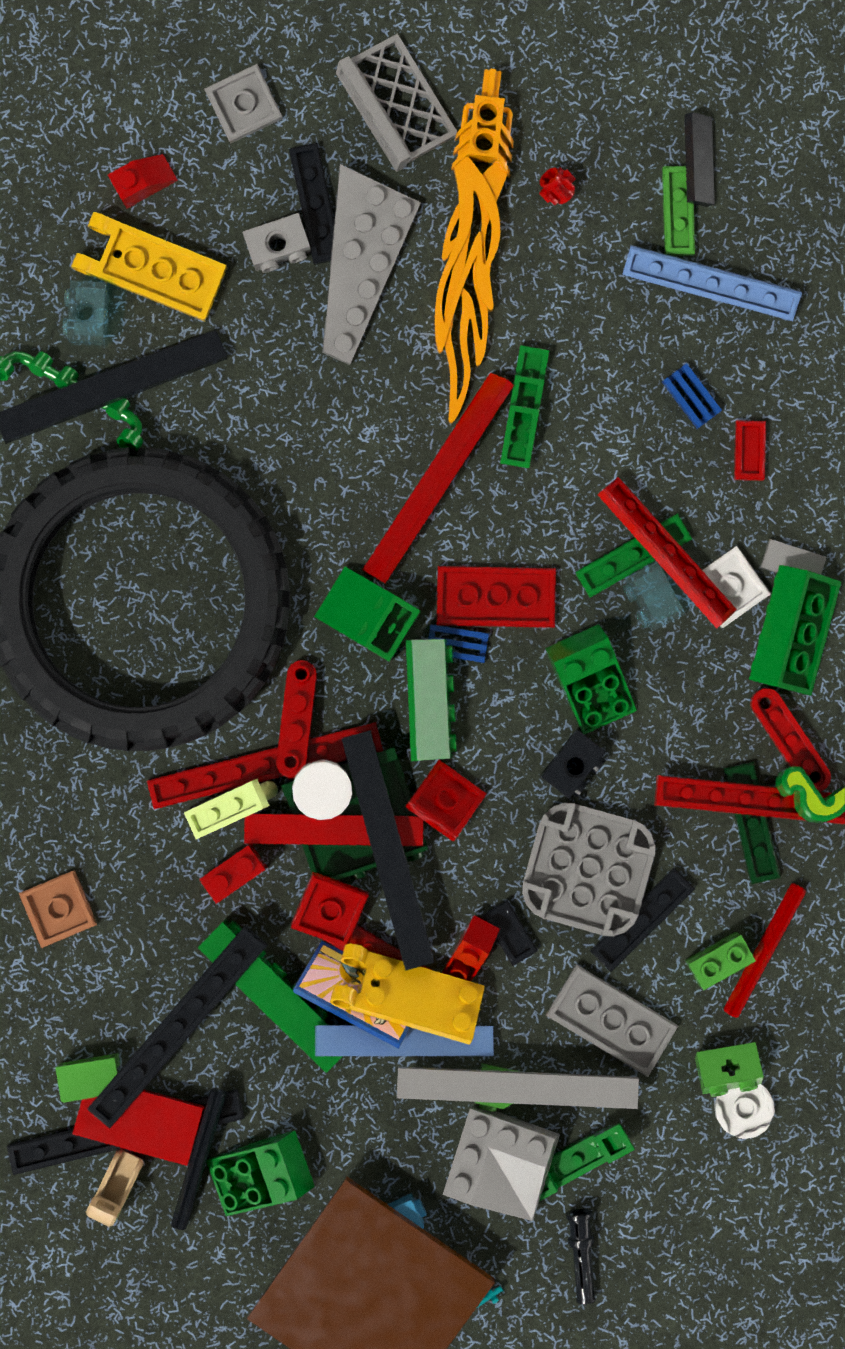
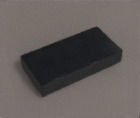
[482,900,538,966]

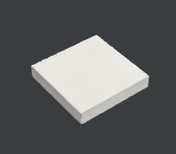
[702,546,771,628]

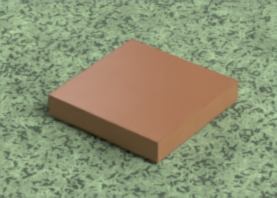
[19,870,97,948]

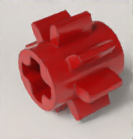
[539,167,576,205]

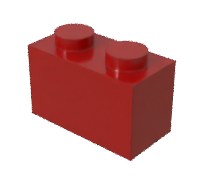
[199,844,268,904]

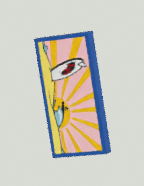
[293,941,410,1049]

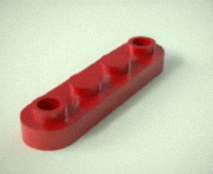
[276,660,317,779]
[750,688,831,792]

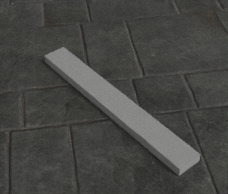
[397,1066,639,1109]

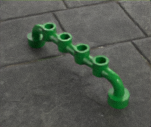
[0,351,143,451]

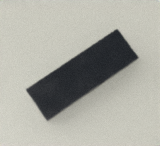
[684,112,715,207]

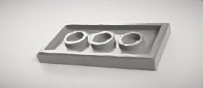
[546,964,678,1077]

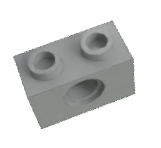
[242,213,311,273]

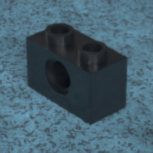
[540,730,606,799]

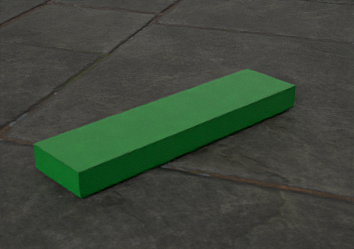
[575,513,692,598]

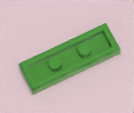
[662,166,695,256]

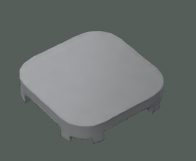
[522,803,656,937]

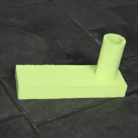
[184,779,278,839]

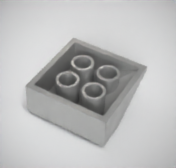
[443,1104,560,1221]

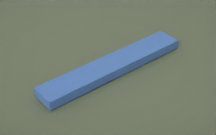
[622,245,802,321]
[315,1025,494,1056]

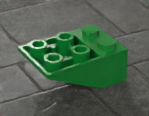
[314,567,420,663]
[545,624,637,735]
[206,1130,315,1216]

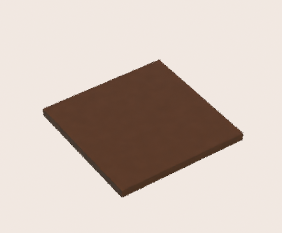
[247,1176,495,1349]

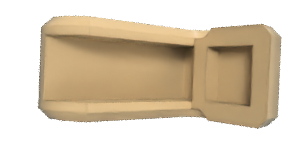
[86,1149,144,1227]

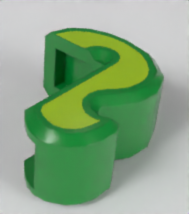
[776,766,845,823]

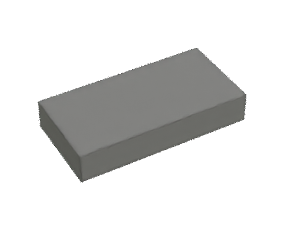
[760,539,827,575]

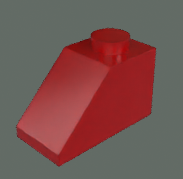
[108,154,178,209]

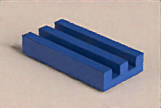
[662,363,722,429]
[428,625,489,663]

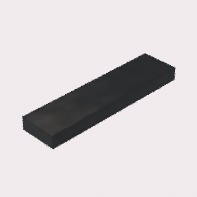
[289,143,335,265]
[590,867,695,972]

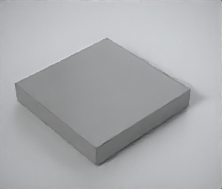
[204,64,283,144]

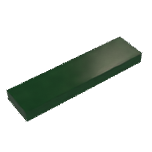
[724,762,781,884]

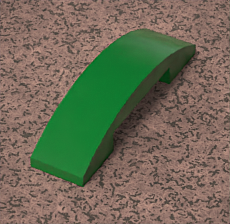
[539,1122,635,1201]

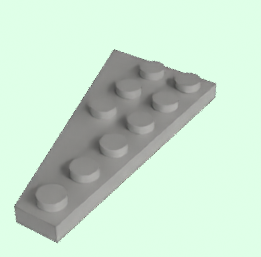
[322,164,421,365]

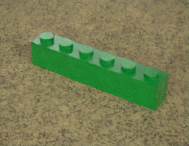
[198,920,343,1073]

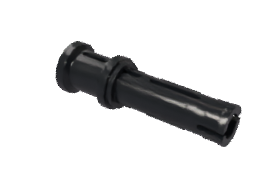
[566,1209,596,1304]

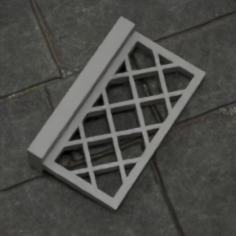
[336,34,457,172]

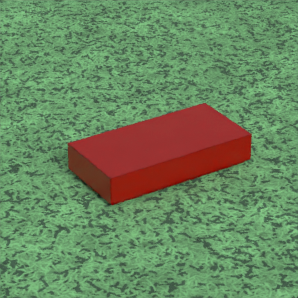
[734,420,766,481]

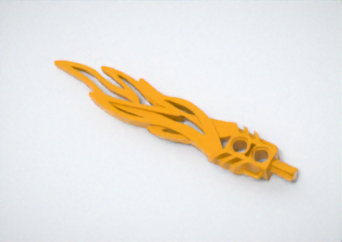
[434,69,514,424]

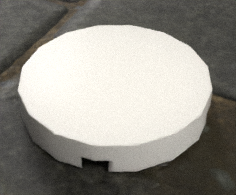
[292,760,352,820]
[714,1084,775,1139]

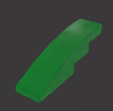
[500,345,549,468]

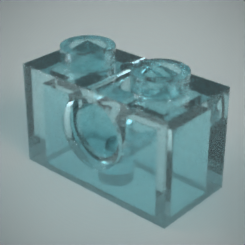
[63,280,110,347]

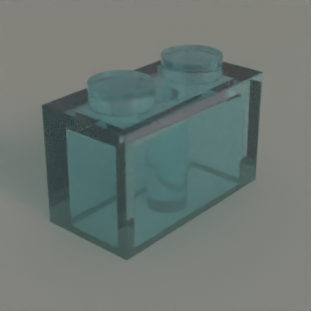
[622,562,685,632]

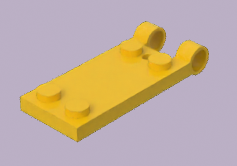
[71,212,227,322]
[330,944,485,1045]

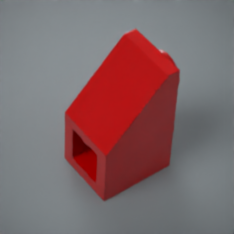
[442,915,500,981]

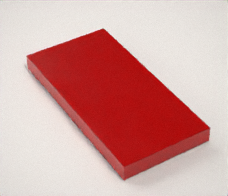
[436,566,556,628]
[72,1089,204,1166]

